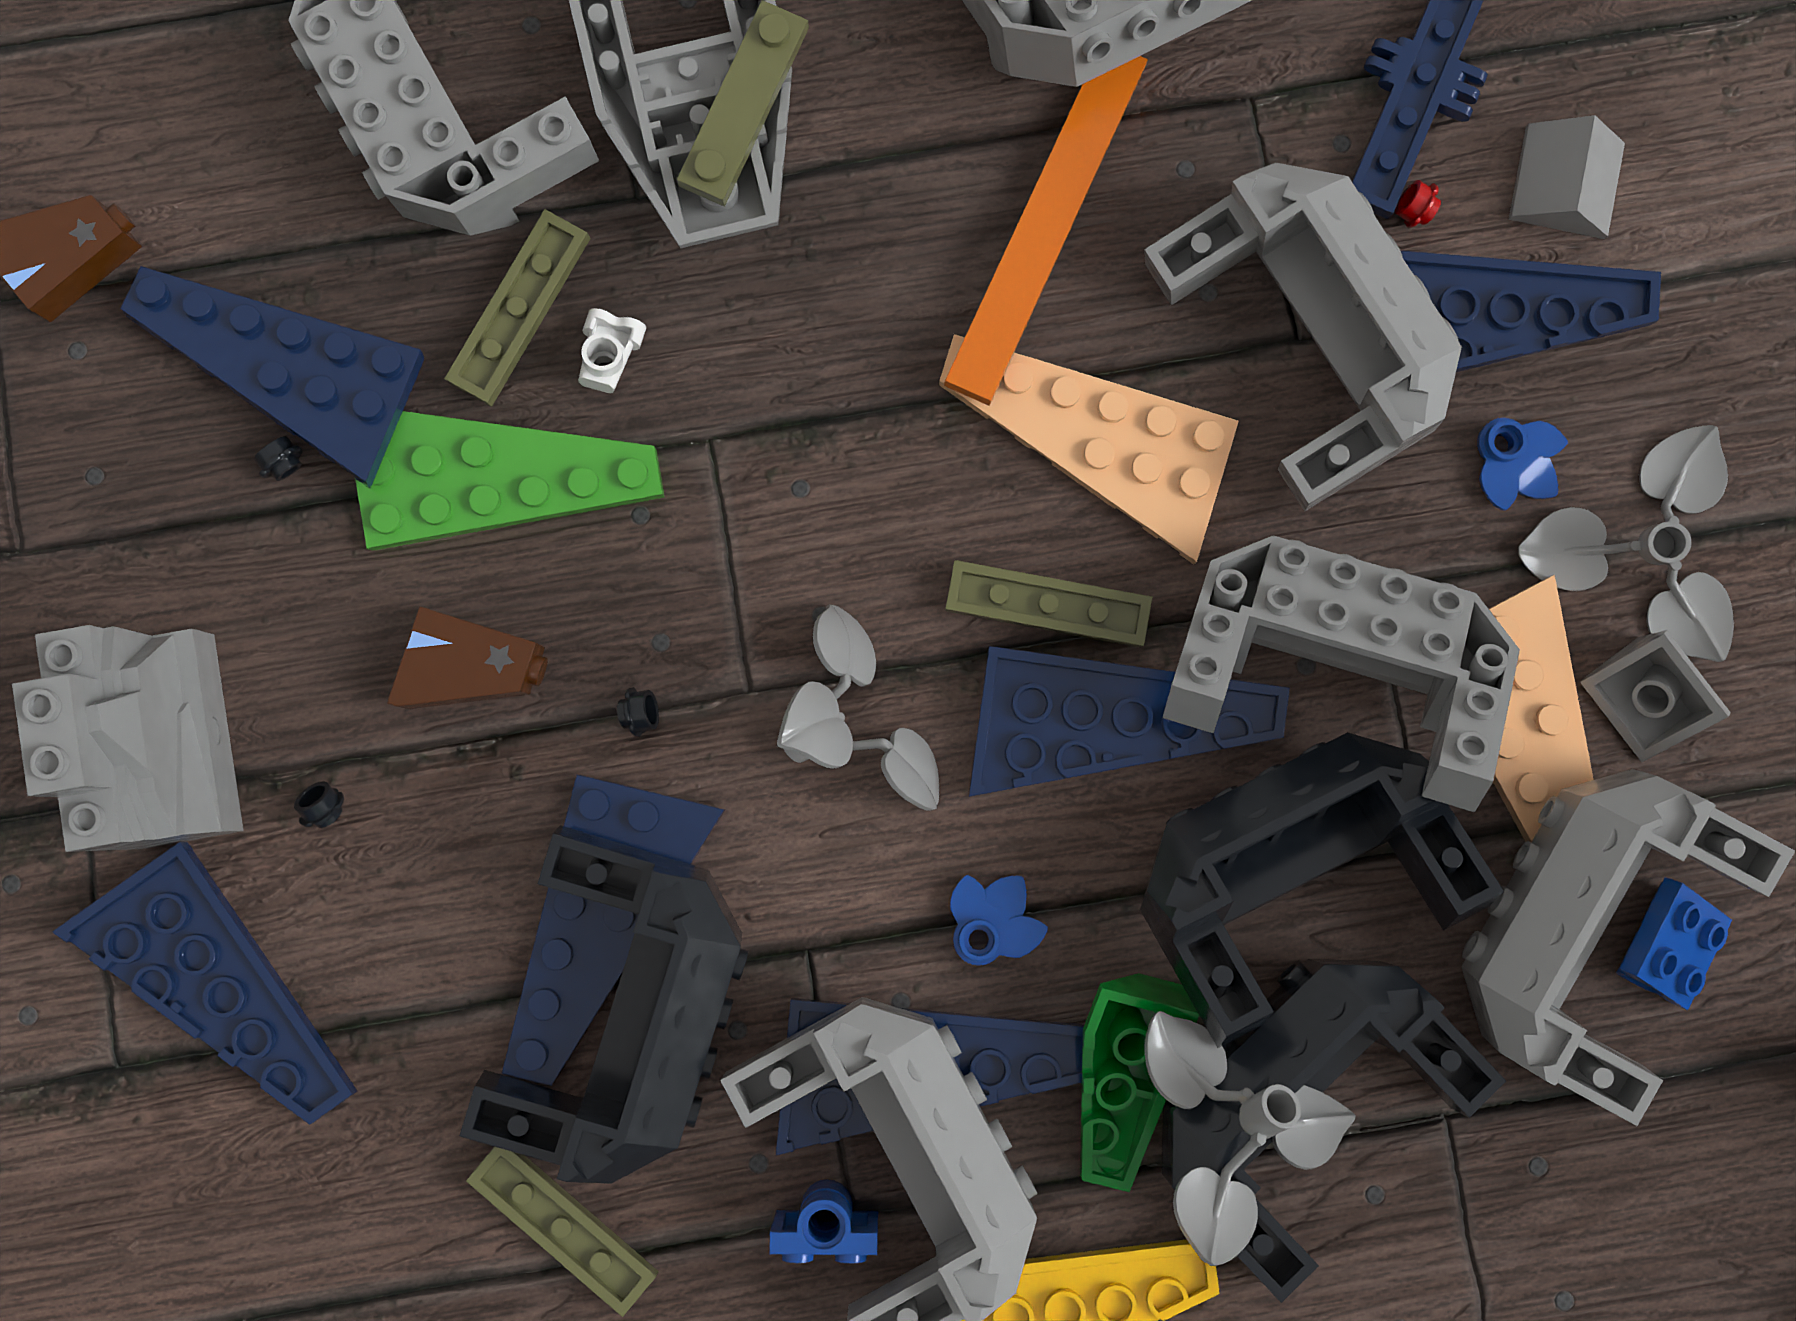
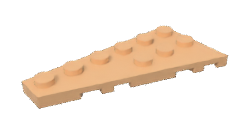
[939,334,1239,565]
[1488,575,1594,842]

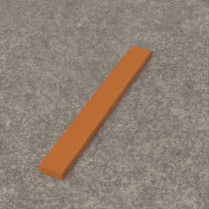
[944,56,1148,406]

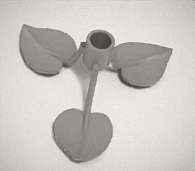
[1518,425,1734,662]
[777,604,939,811]
[1145,1011,1356,1266]

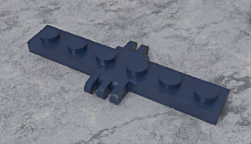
[1351,0,1488,219]

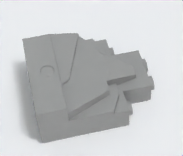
[12,625,244,852]

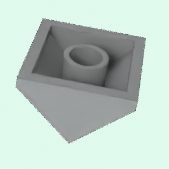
[1509,115,1625,239]
[1580,630,1731,762]

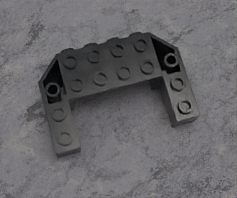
[1140,732,1504,1048]
[459,825,749,1184]
[1162,959,1506,1303]

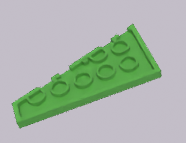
[355,411,665,551]

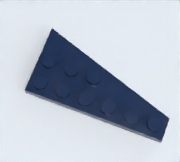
[1351,251,1661,398]
[120,266,425,489]
[968,646,1290,797]
[502,775,725,1086]
[52,842,358,1125]
[776,998,1084,1156]

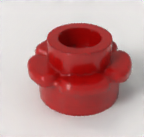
[1395,180,1441,228]

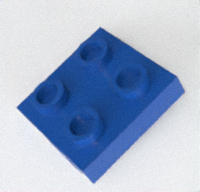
[1616,877,1732,1010]
[770,1179,878,1263]

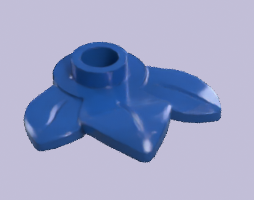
[1477,418,1568,511]
[950,875,1048,965]

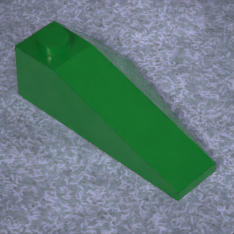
[1080,973,1199,1192]

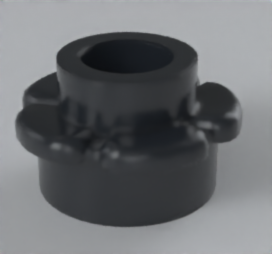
[254,436,303,481]
[617,687,659,737]
[294,781,344,828]

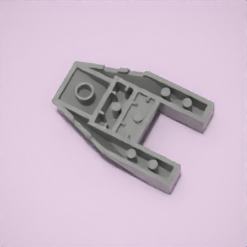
[569,0,792,249]

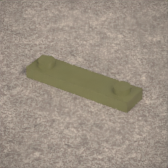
[677,0,809,207]
[444,209,591,407]
[945,560,1153,648]
[466,1147,659,1317]

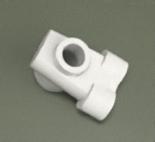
[578,308,646,394]

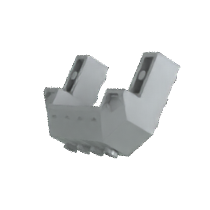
[288,0,599,236]
[962,0,1252,87]
[1144,163,1462,512]
[1163,536,1520,812]
[1461,769,1795,1126]
[720,997,1038,1321]

